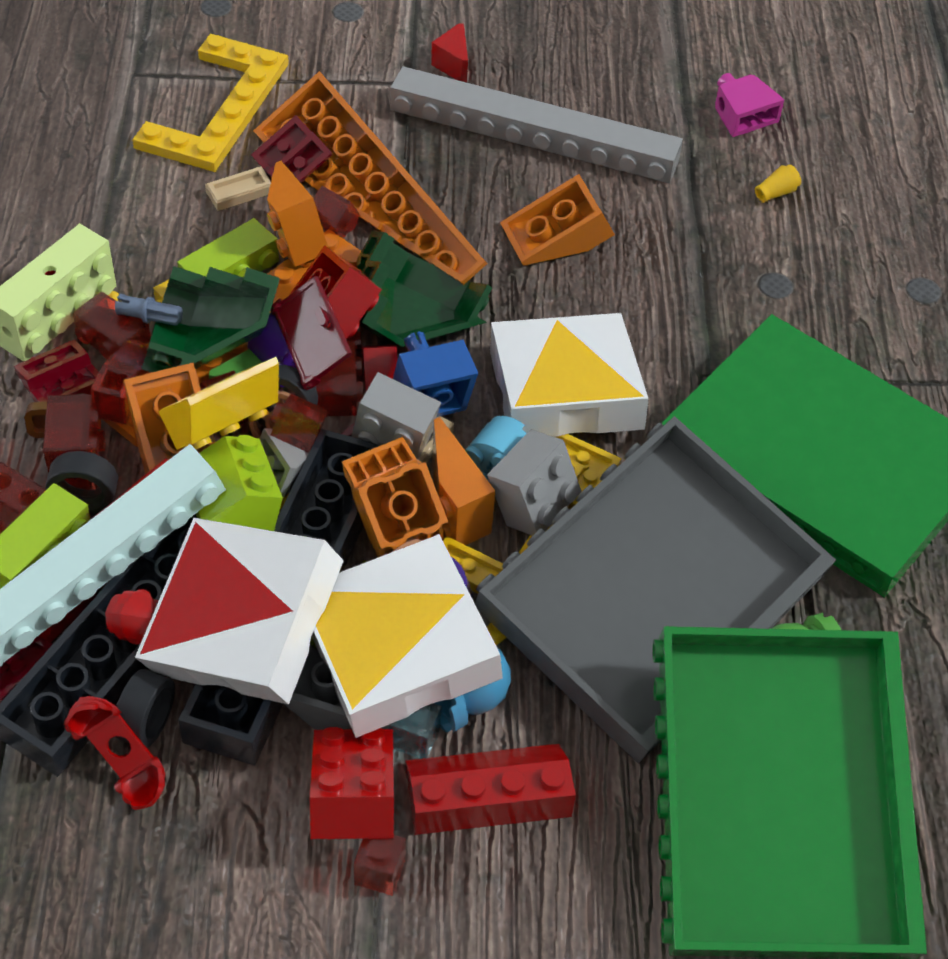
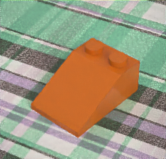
[267,161,329,267]
[500,174,615,266]
[123,363,215,475]
[432,417,495,545]

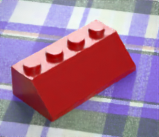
[405,744,576,835]

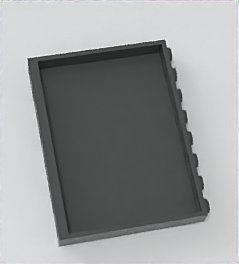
[475,416,836,764]

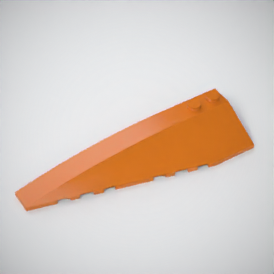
[253,71,487,285]

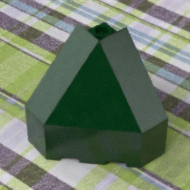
[356,231,492,347]
[142,266,280,373]

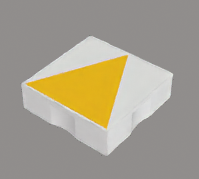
[490,313,648,437]
[312,534,503,738]

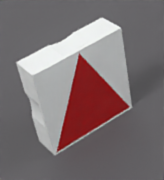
[135,518,343,704]

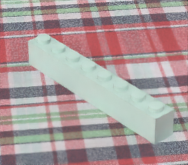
[0,444,226,667]

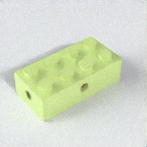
[0,223,117,361]

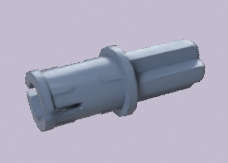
[115,294,183,326]

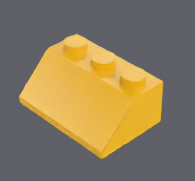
[158,357,279,450]

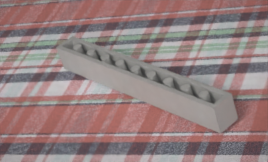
[390,66,683,184]

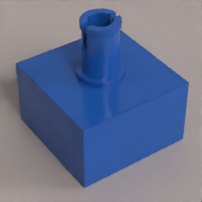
[393,332,478,417]

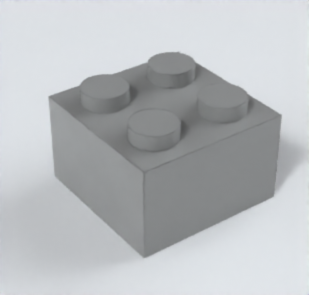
[352,372,441,459]
[487,429,582,536]

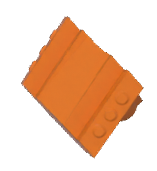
[342,437,448,558]

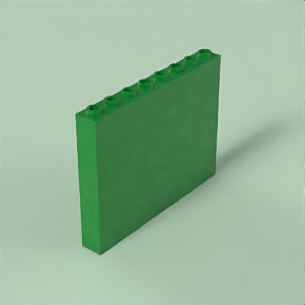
[662,314,948,598]
[652,626,927,959]

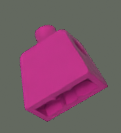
[715,73,784,137]

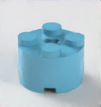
[465,416,527,483]

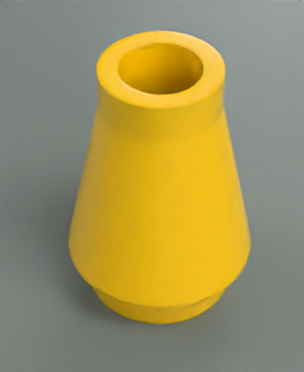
[755,164,801,203]

